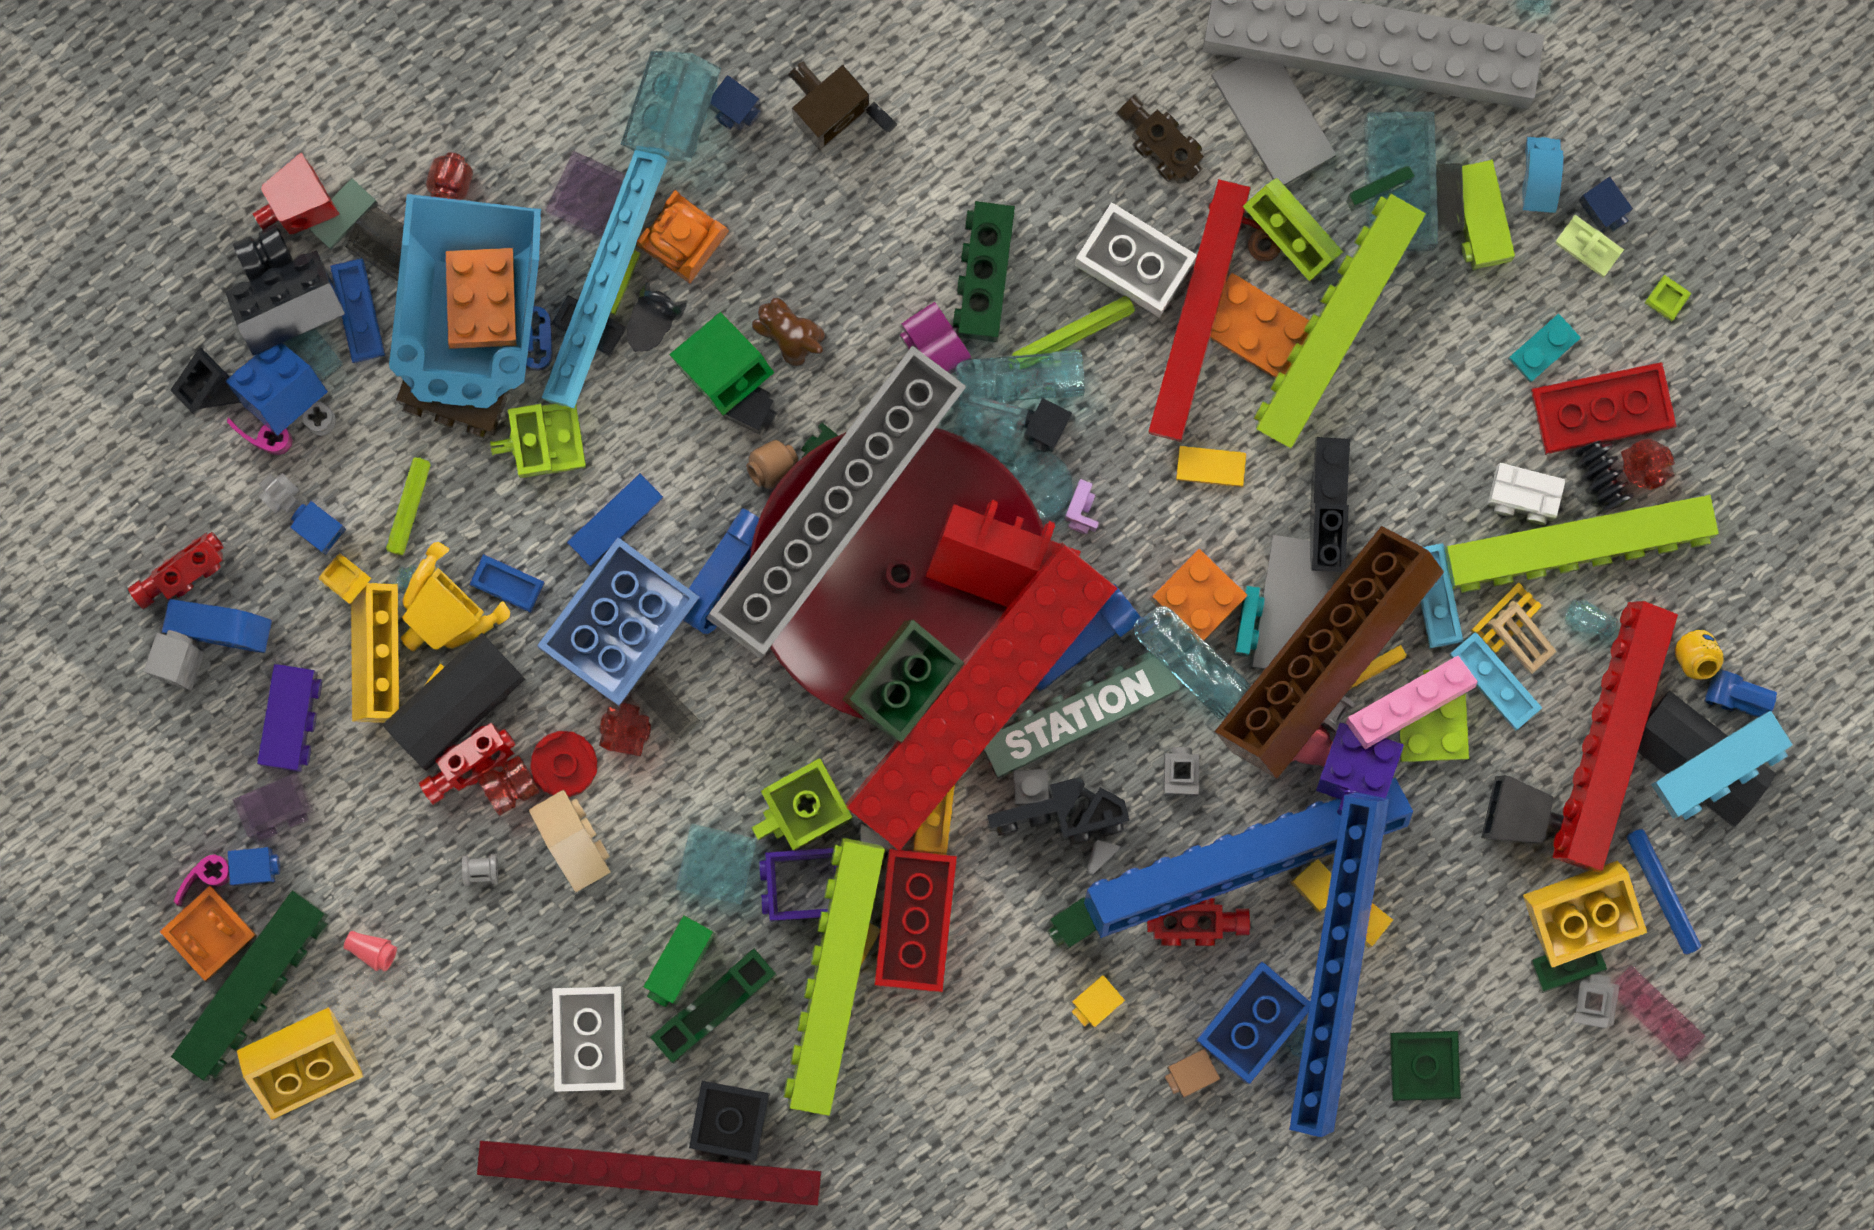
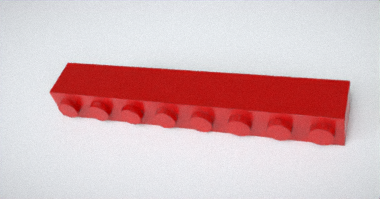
[1552,601,1678,871]

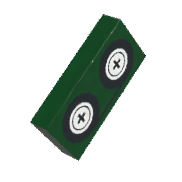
[1346,166,1415,212]

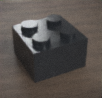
[689,1081,770,1161]

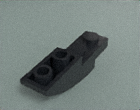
[1310,437,1350,573]

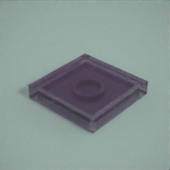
[545,151,626,238]

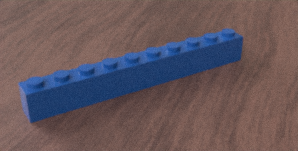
[1084,778,1413,938]
[1289,792,1389,1137]

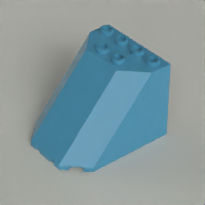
[389,194,541,408]

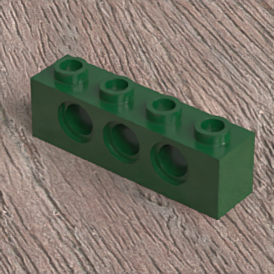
[953,201,1015,342]

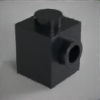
[724,387,777,435]
[1021,397,1072,454]

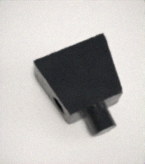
[1481,775,1564,843]

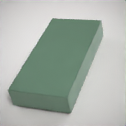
[308,178,377,250]

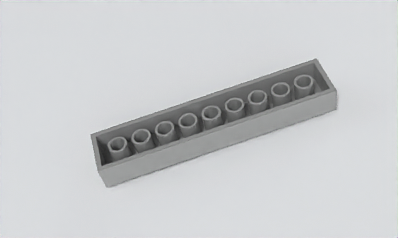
[1202,0,1545,109]
[707,346,966,659]

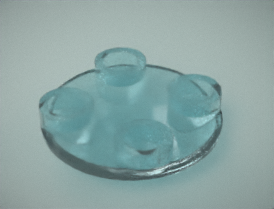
[1009,451,1073,518]

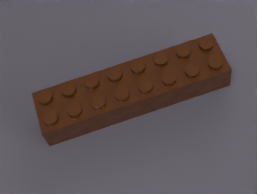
[1214,526,1444,779]

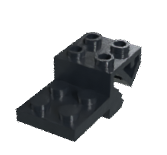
[986,778,1130,845]

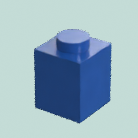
[290,501,346,555]
[228,847,280,886]

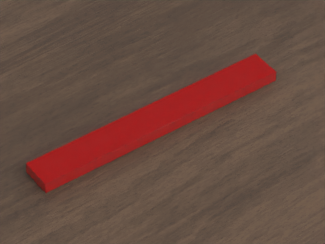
[1148,179,1251,442]

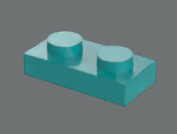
[1508,313,1581,383]
[1234,586,1265,657]

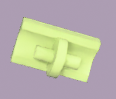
[1555,215,1624,278]

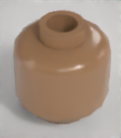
[746,440,798,490]

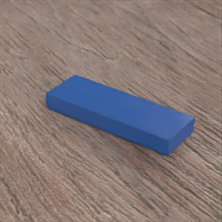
[330,258,386,363]
[567,473,663,567]

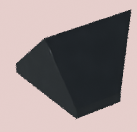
[170,348,241,414]

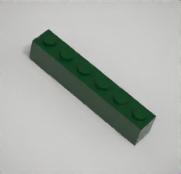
[171,890,329,1081]

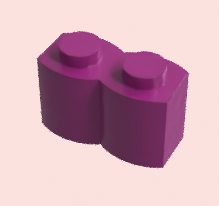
[899,302,972,374]

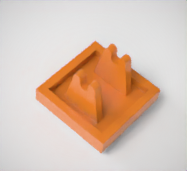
[160,885,257,982]

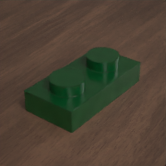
[1531,950,1607,993]

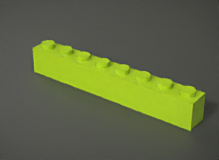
[1253,193,1426,448]
[1444,495,1719,593]
[783,838,885,1116]

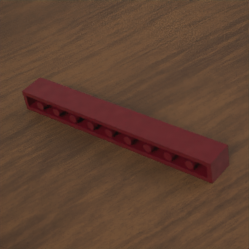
[477,1140,822,1206]

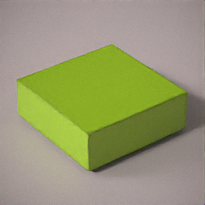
[1645,275,1692,322]

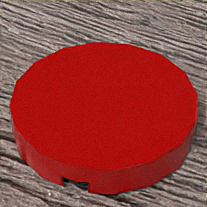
[530,731,598,798]

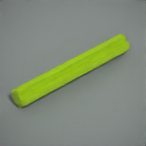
[1012,296,1135,370]

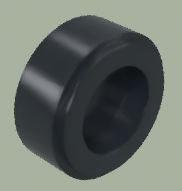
[866,102,898,133]

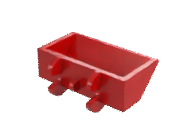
[926,499,1081,607]

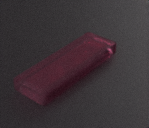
[1613,965,1705,1061]

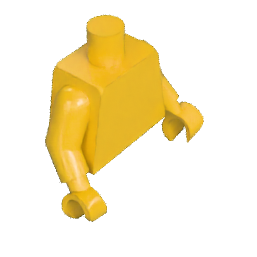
[401,542,510,651]

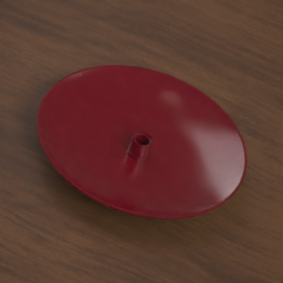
[750,428,1044,720]

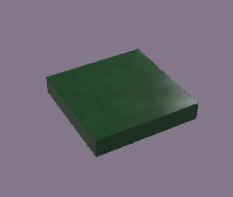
[1390,1031,1461,1101]

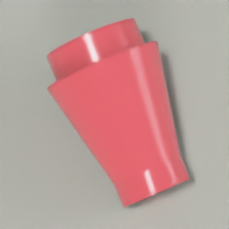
[344,931,397,971]

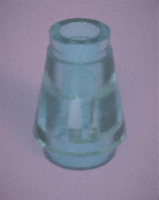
[1565,599,1618,637]

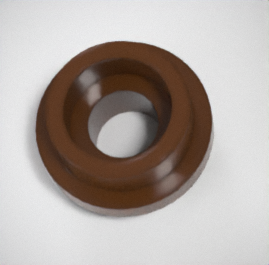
[1248,229,1281,262]

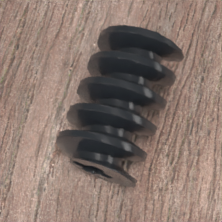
[1570,440,1634,515]

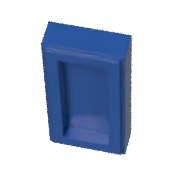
[469,554,545,613]

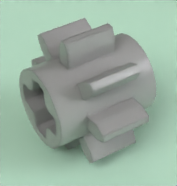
[258,473,300,514]

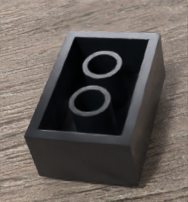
[225,250,345,356]

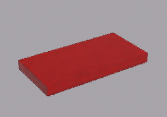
[1531,362,1677,455]

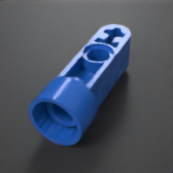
[683,508,759,634]
[1036,583,1143,692]

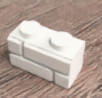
[1487,463,1565,525]

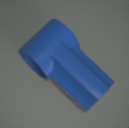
[1704,669,1777,717]

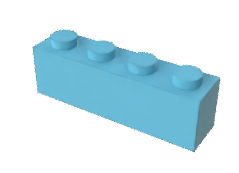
[1651,711,1793,820]

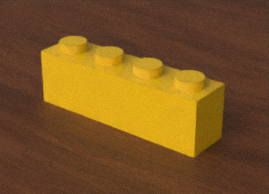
[351,583,399,723]

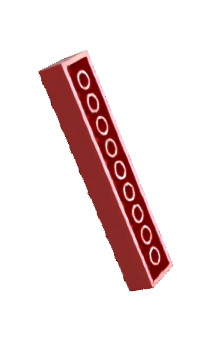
[846,542,1117,851]

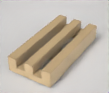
[1488,601,1557,674]

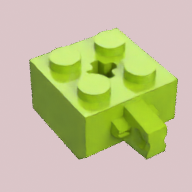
[751,758,853,851]

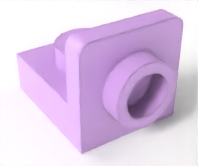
[1064,479,1099,534]

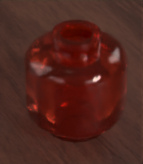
[426,152,473,200]

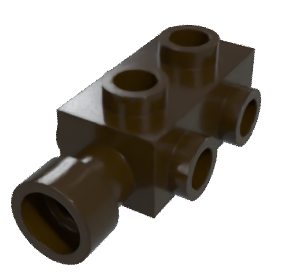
[1116,95,1204,183]

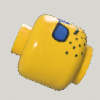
[1675,630,1724,680]

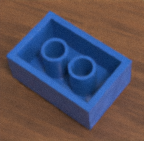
[1195,961,1310,1084]

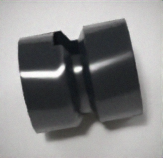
[233,224,293,281]

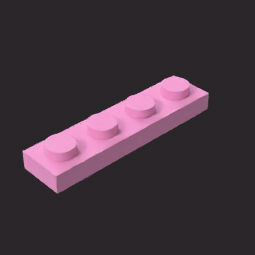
[1346,656,1478,749]

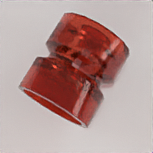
[478,755,541,816]

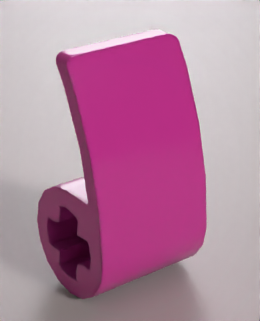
[227,417,293,455]
[174,855,230,907]

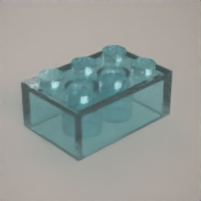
[621,51,721,162]

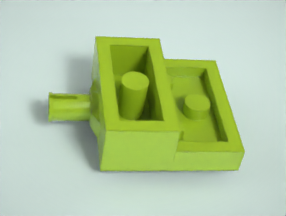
[490,404,586,478]
[1399,669,1469,762]

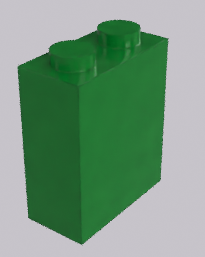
[669,312,774,416]
[643,915,716,1007]

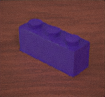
[257,664,322,772]

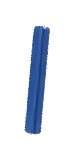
[1627,829,1701,954]

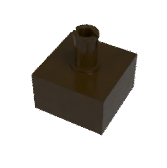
[788,61,870,151]

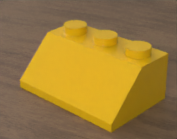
[1523,860,1647,967]
[236,1007,364,1120]

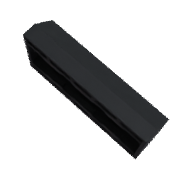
[382,633,525,771]
[1638,690,1776,827]

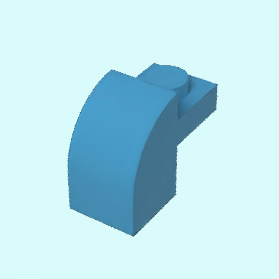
[1522,137,1563,213]

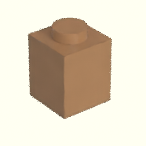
[1165,1048,1220,1098]

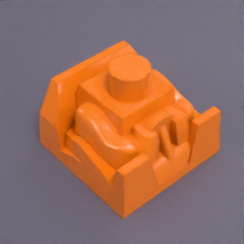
[637,190,729,284]

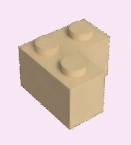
[529,790,611,893]

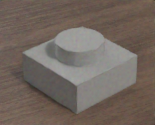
[1013,769,1049,805]

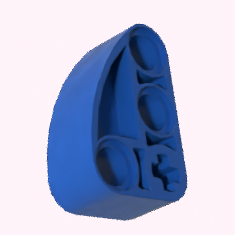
[162,599,272,653]

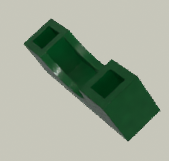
[650,948,777,1064]

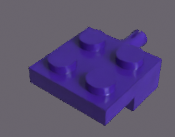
[1316,722,1404,816]

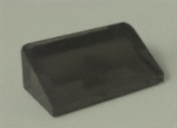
[1433,163,1465,231]

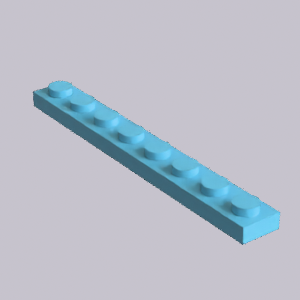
[542,150,667,409]

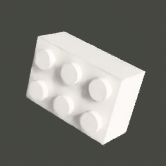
[1075,202,1197,318]
[552,986,626,1092]

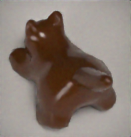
[752,298,825,366]

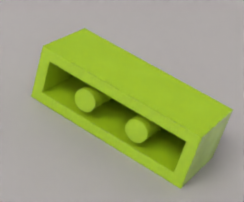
[1446,159,1515,270]
[1243,178,1343,281]

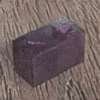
[232,773,314,841]

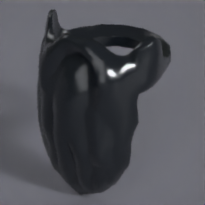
[627,281,687,352]

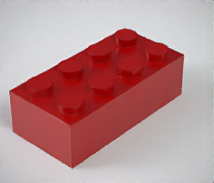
[875,849,957,993]

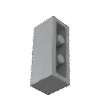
[143,630,204,691]

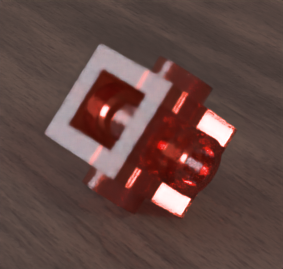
[1621,439,1675,490]
[599,703,651,757]

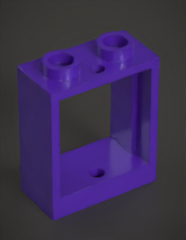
[759,848,836,922]

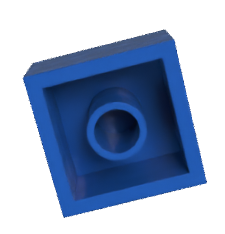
[226,343,328,436]

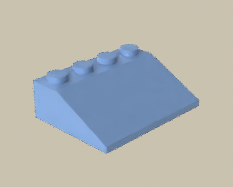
[537,537,700,706]

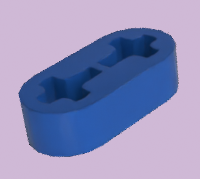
[526,306,553,371]

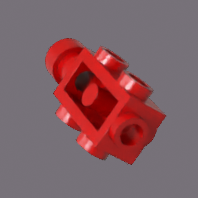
[128,532,224,610]
[419,723,516,805]
[1147,898,1250,946]

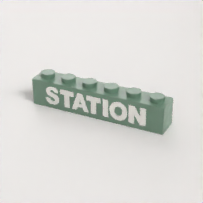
[983,651,1180,779]

